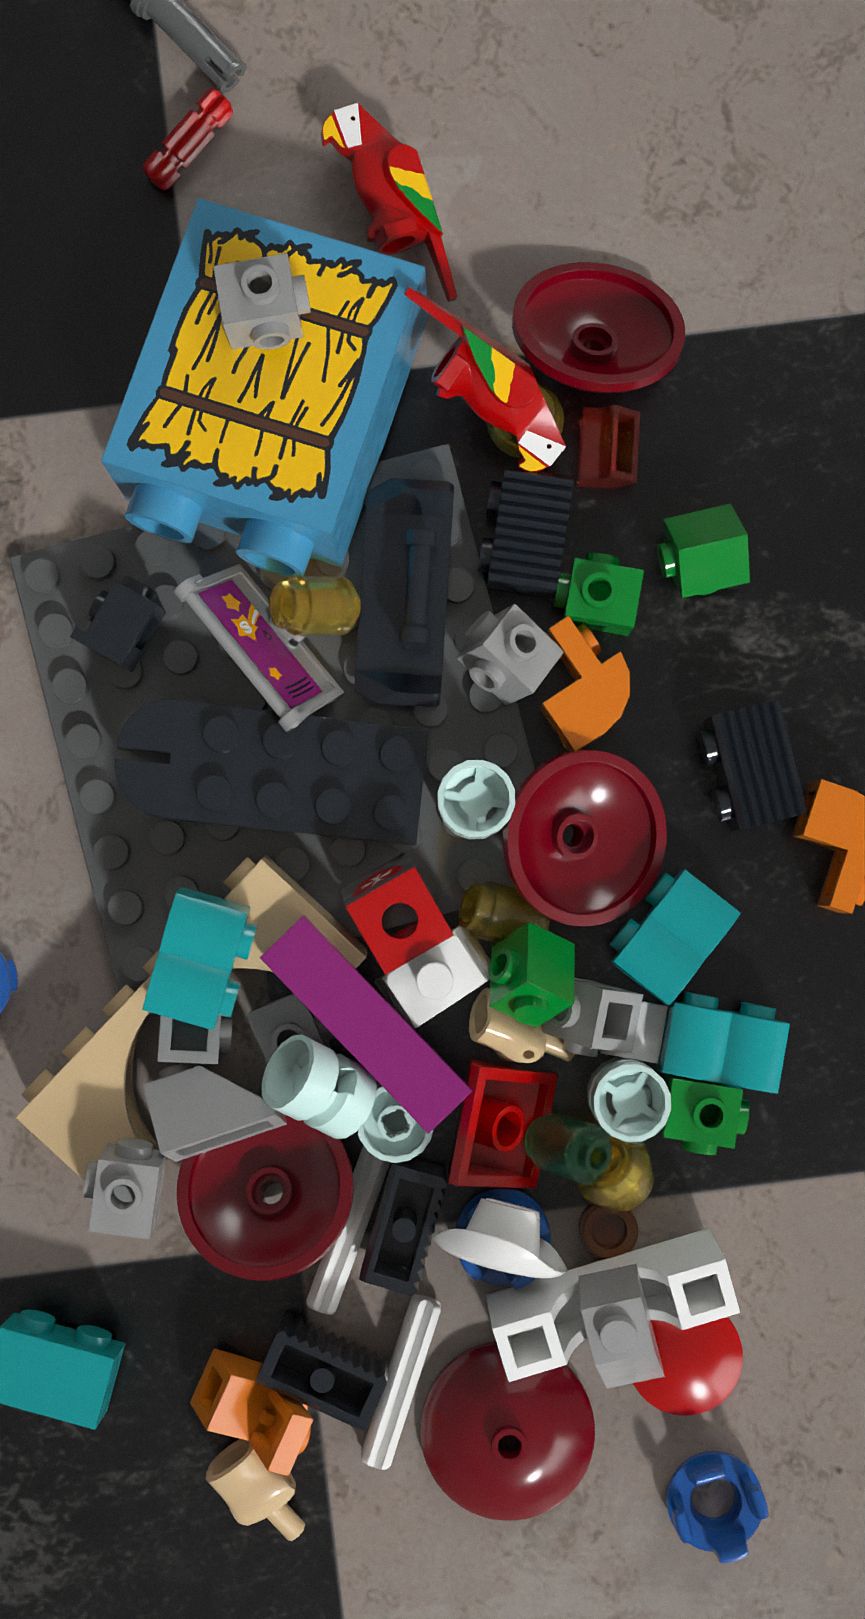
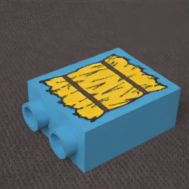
[101,198,429,578]

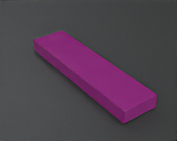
[260,915,472,1134]

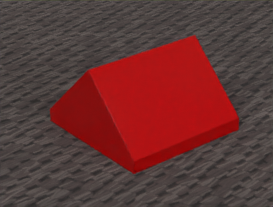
[448,1056,558,1188]

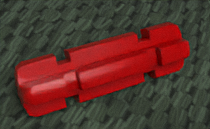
[142,88,233,190]

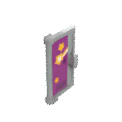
[173,564,345,732]

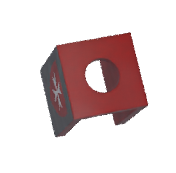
[340,852,454,975]

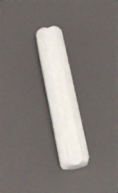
[306,1146,391,1315]
[361,1294,441,1470]

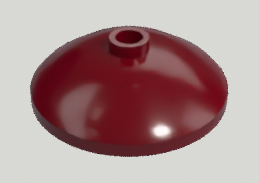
[512,262,685,393]
[503,750,667,926]
[177,1115,354,1281]
[421,1341,595,1521]

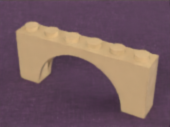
[16,854,367,1180]

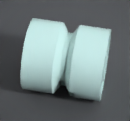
[438,760,515,840]
[262,1034,377,1139]
[587,1057,671,1142]
[358,1082,433,1163]

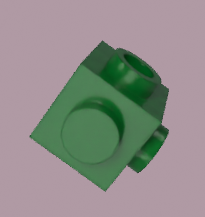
[657,503,750,598]
[553,553,644,636]
[488,922,575,1028]
[659,1073,749,1155]

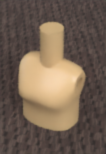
[469,988,575,1063]
[206,1439,305,1541]

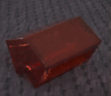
[577,405,640,488]

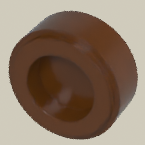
[579,1198,638,1260]

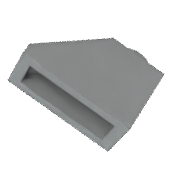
[143,1063,287,1162]
[578,1264,665,1388]

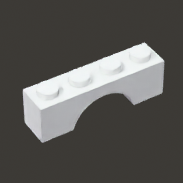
[486,1228,740,1382]

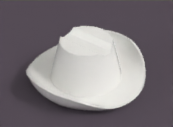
[432,1198,568,1279]

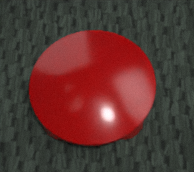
[633,1317,743,1416]

